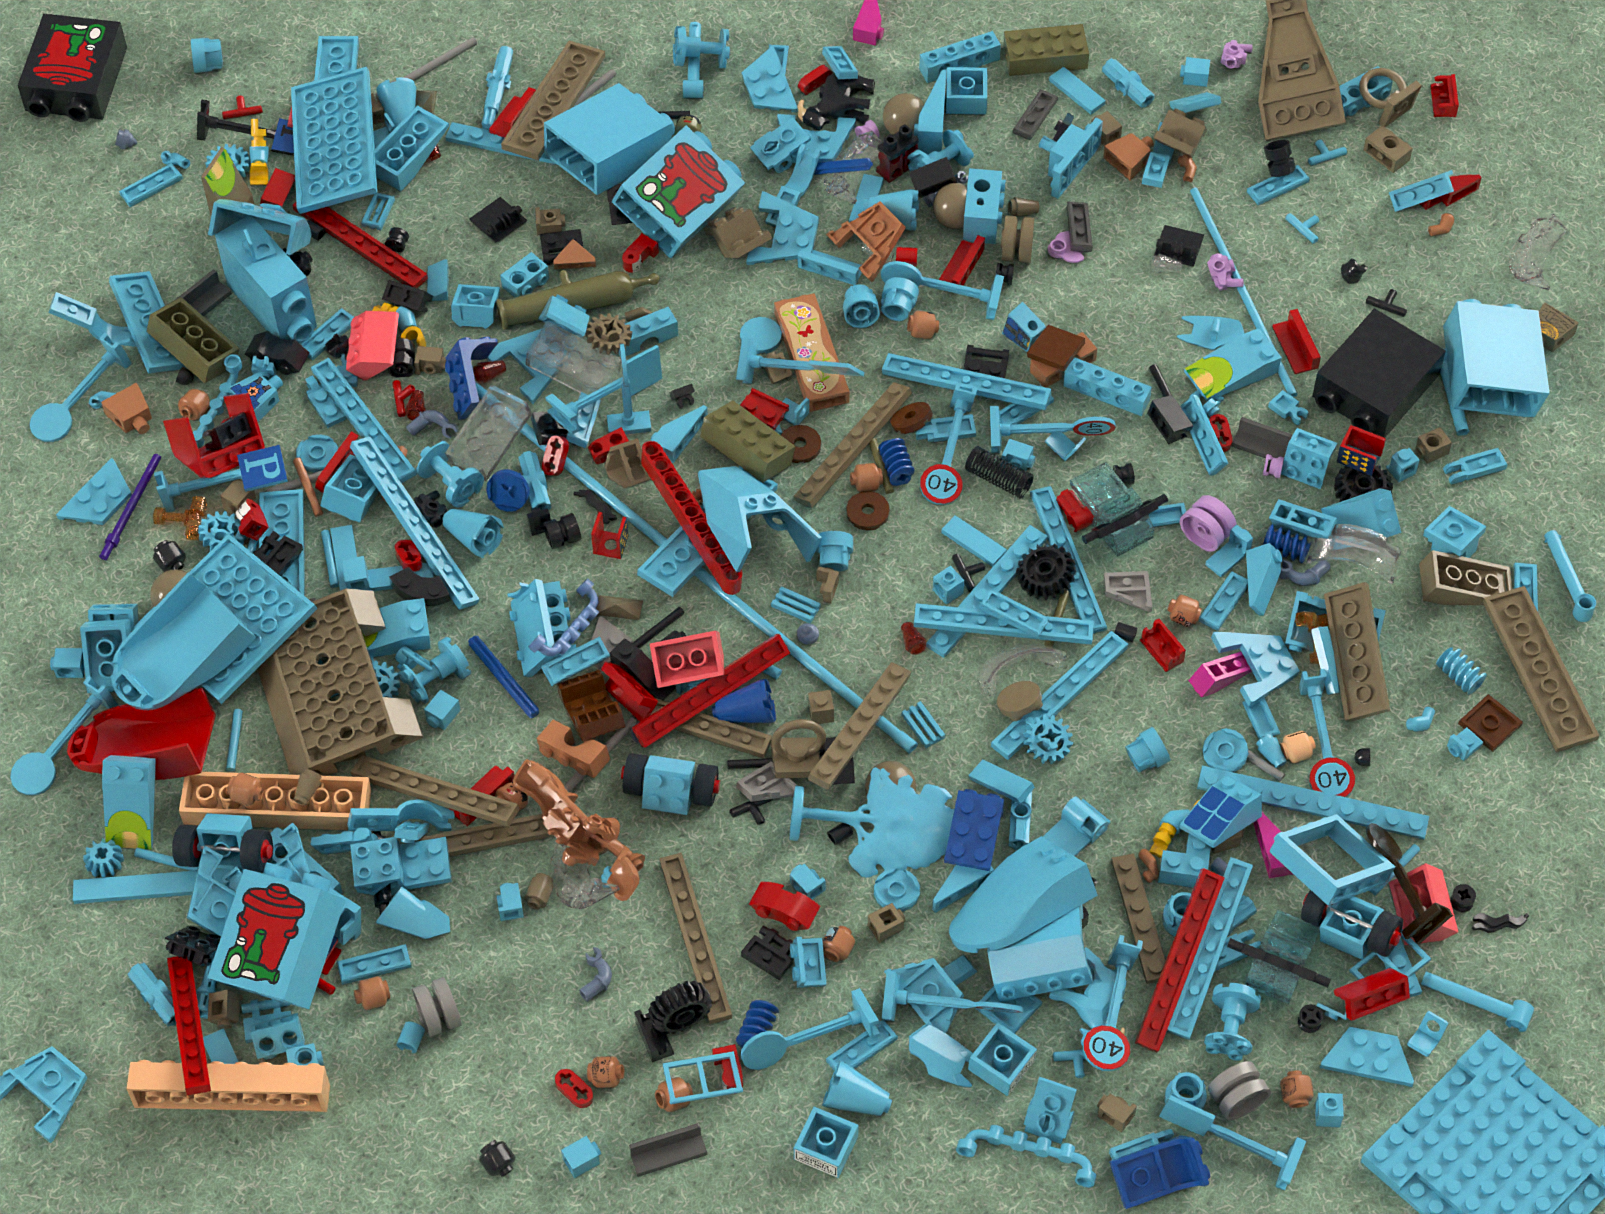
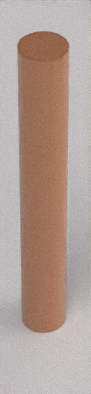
[293,457,323,517]

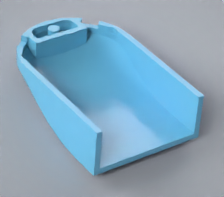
[208,199,312,255]
[111,572,256,710]
[949,836,1098,953]

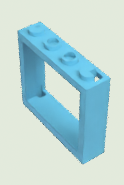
[1269,814,1395,905]

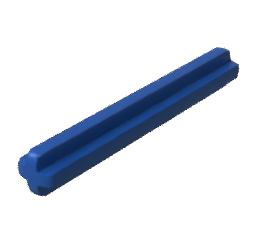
[814,158,873,175]

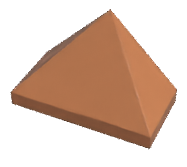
[553,239,596,269]

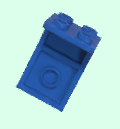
[445,336,498,420]
[944,789,1004,871]
[1109,1135,1210,1209]

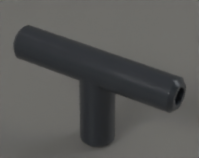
[1366,289,1407,317]
[952,553,985,592]
[729,799,773,825]

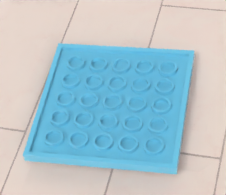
[134,534,317,704]

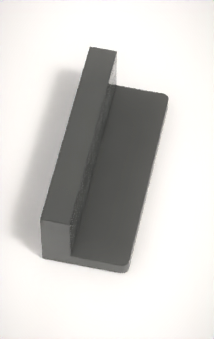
[172,269,232,316]
[1232,417,1293,461]
[629,1123,707,1177]

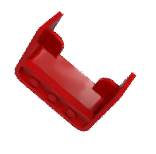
[163,393,265,478]

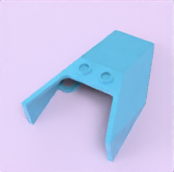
[698,466,822,572]

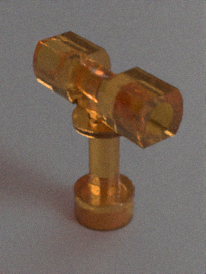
[153,496,207,541]
[1295,611,1330,664]

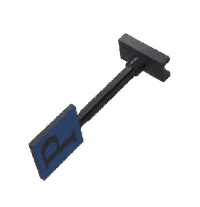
[197,99,294,156]

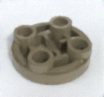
[997,681,1043,721]

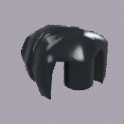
[1341,258,1368,284]
[325,333,349,359]

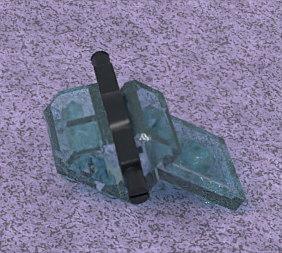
[1070,462,1168,557]
[1227,910,1331,1004]

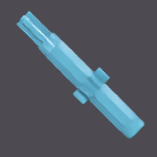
[481,46,513,129]

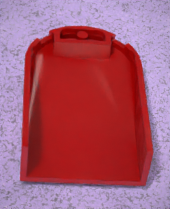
[67,688,216,780]

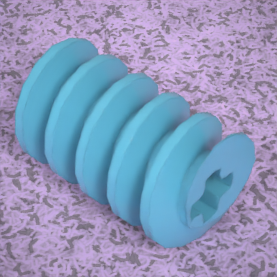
[1436,647,1487,695]

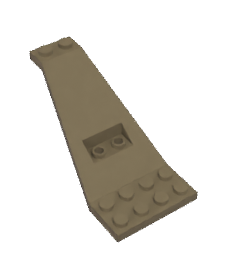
[1258,0,1346,141]

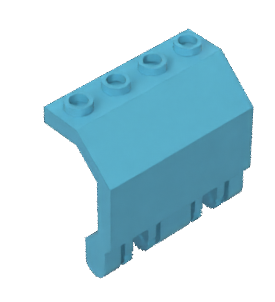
[987,905,1093,1001]

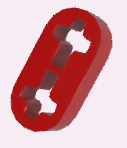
[797,65,833,95]
[1209,414,1232,452]
[542,435,569,476]
[395,539,422,572]
[555,1069,593,1108]

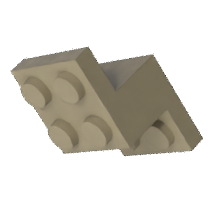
[1154,108,1207,158]
[703,207,772,258]

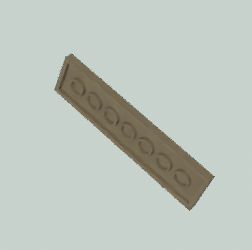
[501,40,605,161]
[1483,586,1599,752]

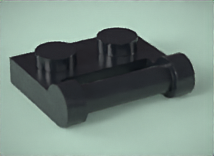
[540,229,584,265]
[963,345,1009,378]
[530,412,576,445]

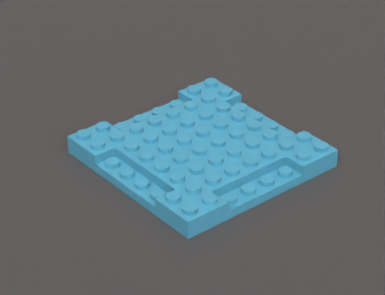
[1361,1029,1605,1214]

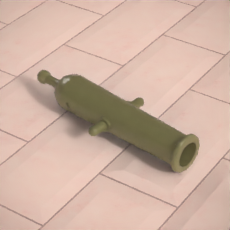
[496,270,660,330]

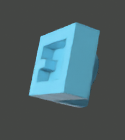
[1447,727,1483,761]

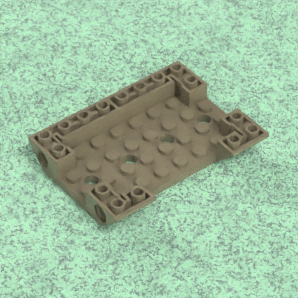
[257,588,423,776]

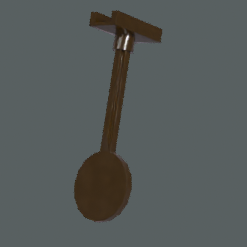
[1366,823,1453,944]

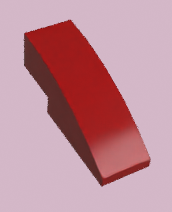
[1419,175,1482,210]

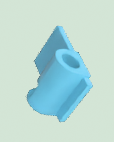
[750,117,811,173]
[1043,796,1111,856]
[1024,1077,1077,1144]

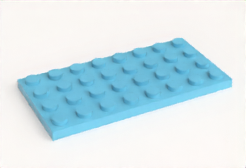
[291,67,377,214]

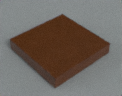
[1027,324,1085,371]
[1458,694,1523,752]

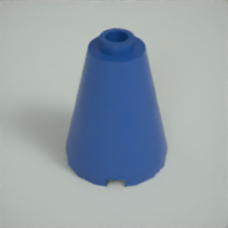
[712,679,776,723]

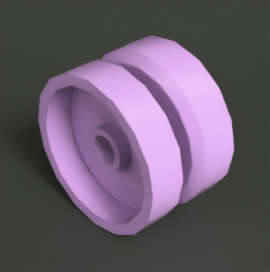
[1179,495,1237,551]

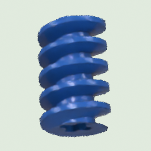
[878,438,915,486]
[1263,524,1312,564]
[736,1000,779,1048]

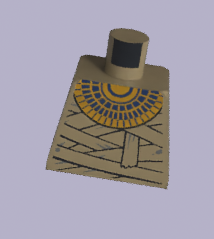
[1539,303,1579,352]

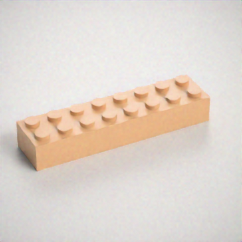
[179,772,372,830]
[127,1060,330,1112]

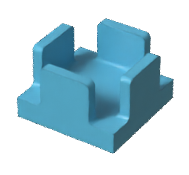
[1423,506,1486,558]
[328,888,361,945]

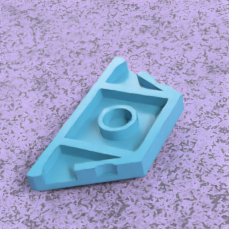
[742,46,798,112]
[56,458,132,525]
[884,958,964,1033]
[1320,1027,1414,1087]

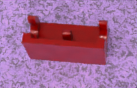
[1430,74,1459,117]
[260,168,295,208]
[1139,618,1186,672]

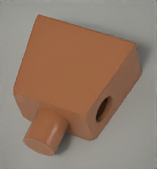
[1103,133,1154,180]
[101,383,152,434]

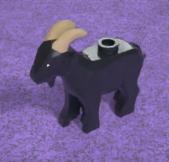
[797,73,875,131]

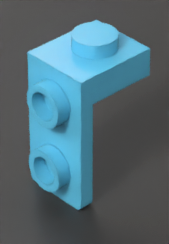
[1205,525,1253,577]

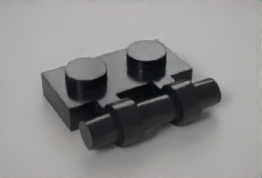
[253,531,303,576]
[741,925,793,981]

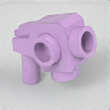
[1220,40,1252,69]
[1207,253,1244,291]

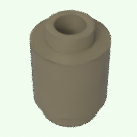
[524,873,554,909]

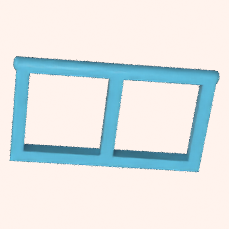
[1349,929,1431,980]
[663,1051,743,1104]

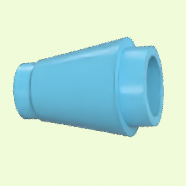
[1256,734,1287,768]

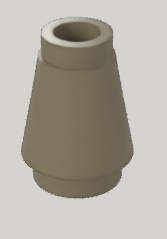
[1008,197,1039,217]
[293,769,321,805]

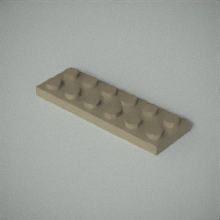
[1324,582,1390,722]

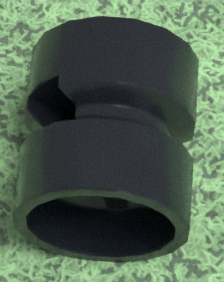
[1264,140,1296,177]
[388,338,415,378]
[543,513,582,549]

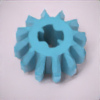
[83,838,124,878]

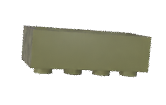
[1003,24,1089,76]
[146,297,240,383]
[700,400,796,483]

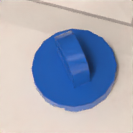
[486,469,530,512]

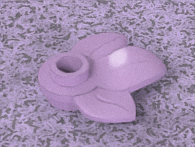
[1048,231,1084,263]

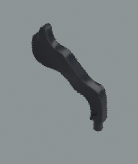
[574,490,617,524]
[1472,913,1529,933]

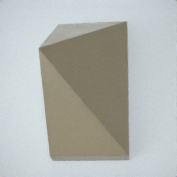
[415,90,437,114]
[597,595,643,620]

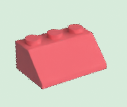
[346,311,399,380]
[650,631,724,688]
[1389,863,1458,945]

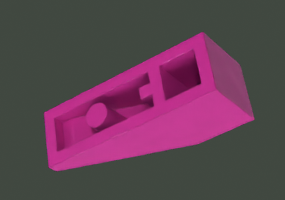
[853,0,884,46]
[1188,652,1252,698]
[1253,812,1293,879]

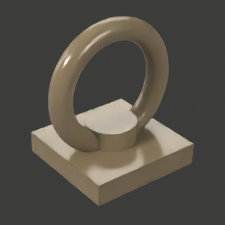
[1359,68,1422,127]
[770,719,826,778]

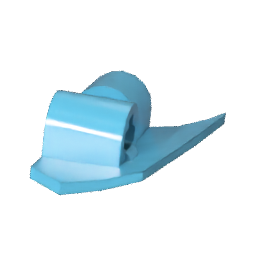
[376,886,450,939]

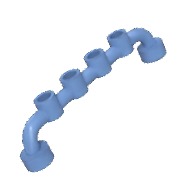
[528,578,599,656]

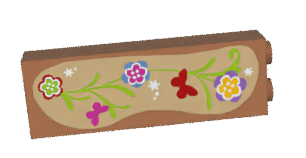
[774,293,850,412]

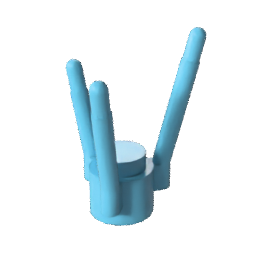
[395,646,433,671]

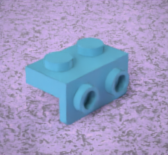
[790,937,827,988]

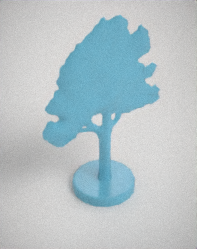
[789,767,954,878]

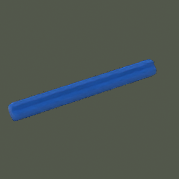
[468,635,539,719]

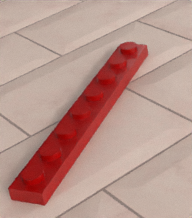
[292,202,428,288]
[632,634,790,748]
[1135,868,1225,1053]
[167,956,211,1096]

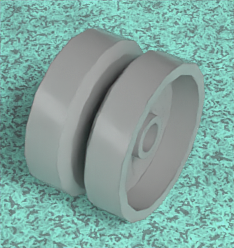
[412,977,462,1038]
[1208,1061,1271,1120]

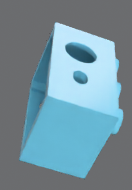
[963,168,1006,244]

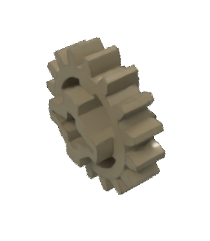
[585,313,632,355]

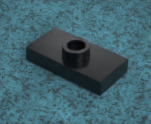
[1052,113,1074,142]

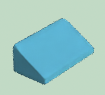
[427,259,449,301]

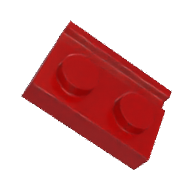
[740,388,789,431]

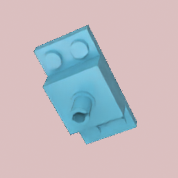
[1039,118,1103,199]

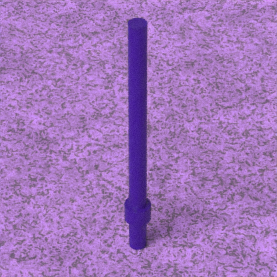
[99,454,161,560]

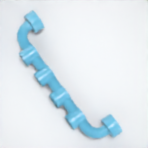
[193,354,242,447]
[956,1125,1096,1188]

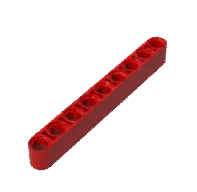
[641,441,743,595]

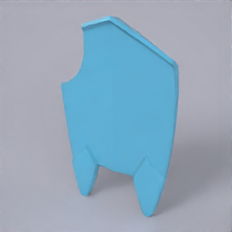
[1177,316,1244,350]
[909,1023,973,1087]

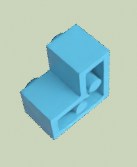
[1158,834,1211,888]

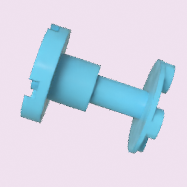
[673,26,730,69]
[907,130,974,171]
[416,441,484,508]
[398,637,471,704]
[1204,983,1261,1061]

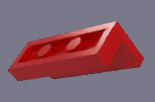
[489,87,536,137]
[939,235,985,286]
[1272,309,1321,374]
[315,431,359,493]
[601,662,658,722]
[449,766,515,827]
[1334,968,1410,1021]

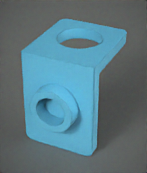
[373,113,395,149]
[242,229,276,262]
[782,398,809,426]
[1045,432,1086,461]
[1316,1003,1348,1020]
[1407,1011,1448,1057]

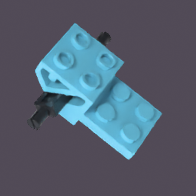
[350,831,452,915]

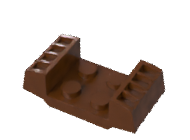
[557,669,626,742]

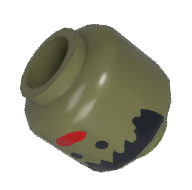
[674,114,702,135]

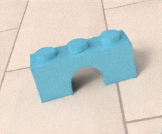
[618,307,678,357]

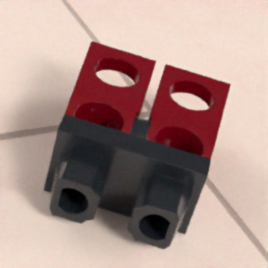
[876,124,919,183]

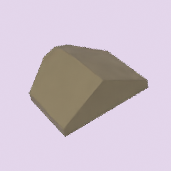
[604,438,651,488]

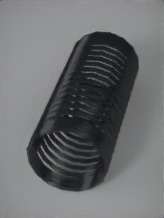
[965,446,1034,499]

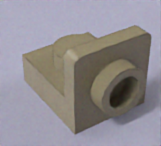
[763,351,793,384]
[817,567,839,604]

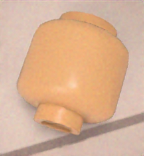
[1280,731,1316,763]

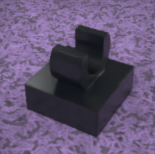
[669,384,695,408]
[527,507,551,536]

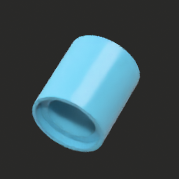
[396,1022,425,1053]

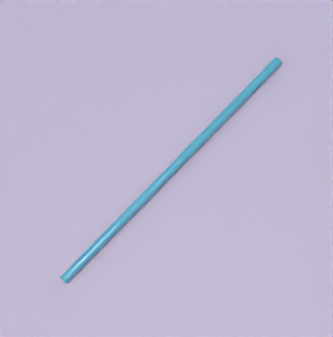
[1190,187,1297,397]

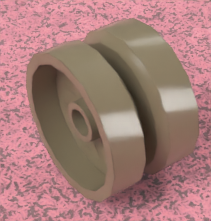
[1001,215,1035,263]

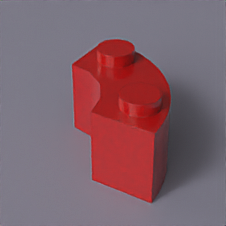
[749,881,821,931]

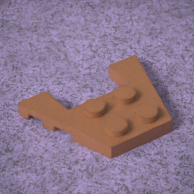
[826,201,906,282]

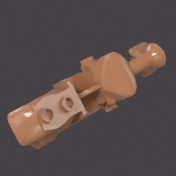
[513,759,645,901]

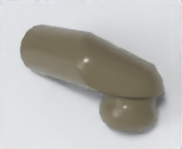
[625,307,653,322]

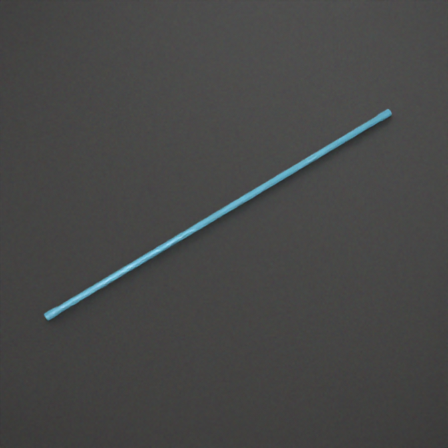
[445,369,918,754]

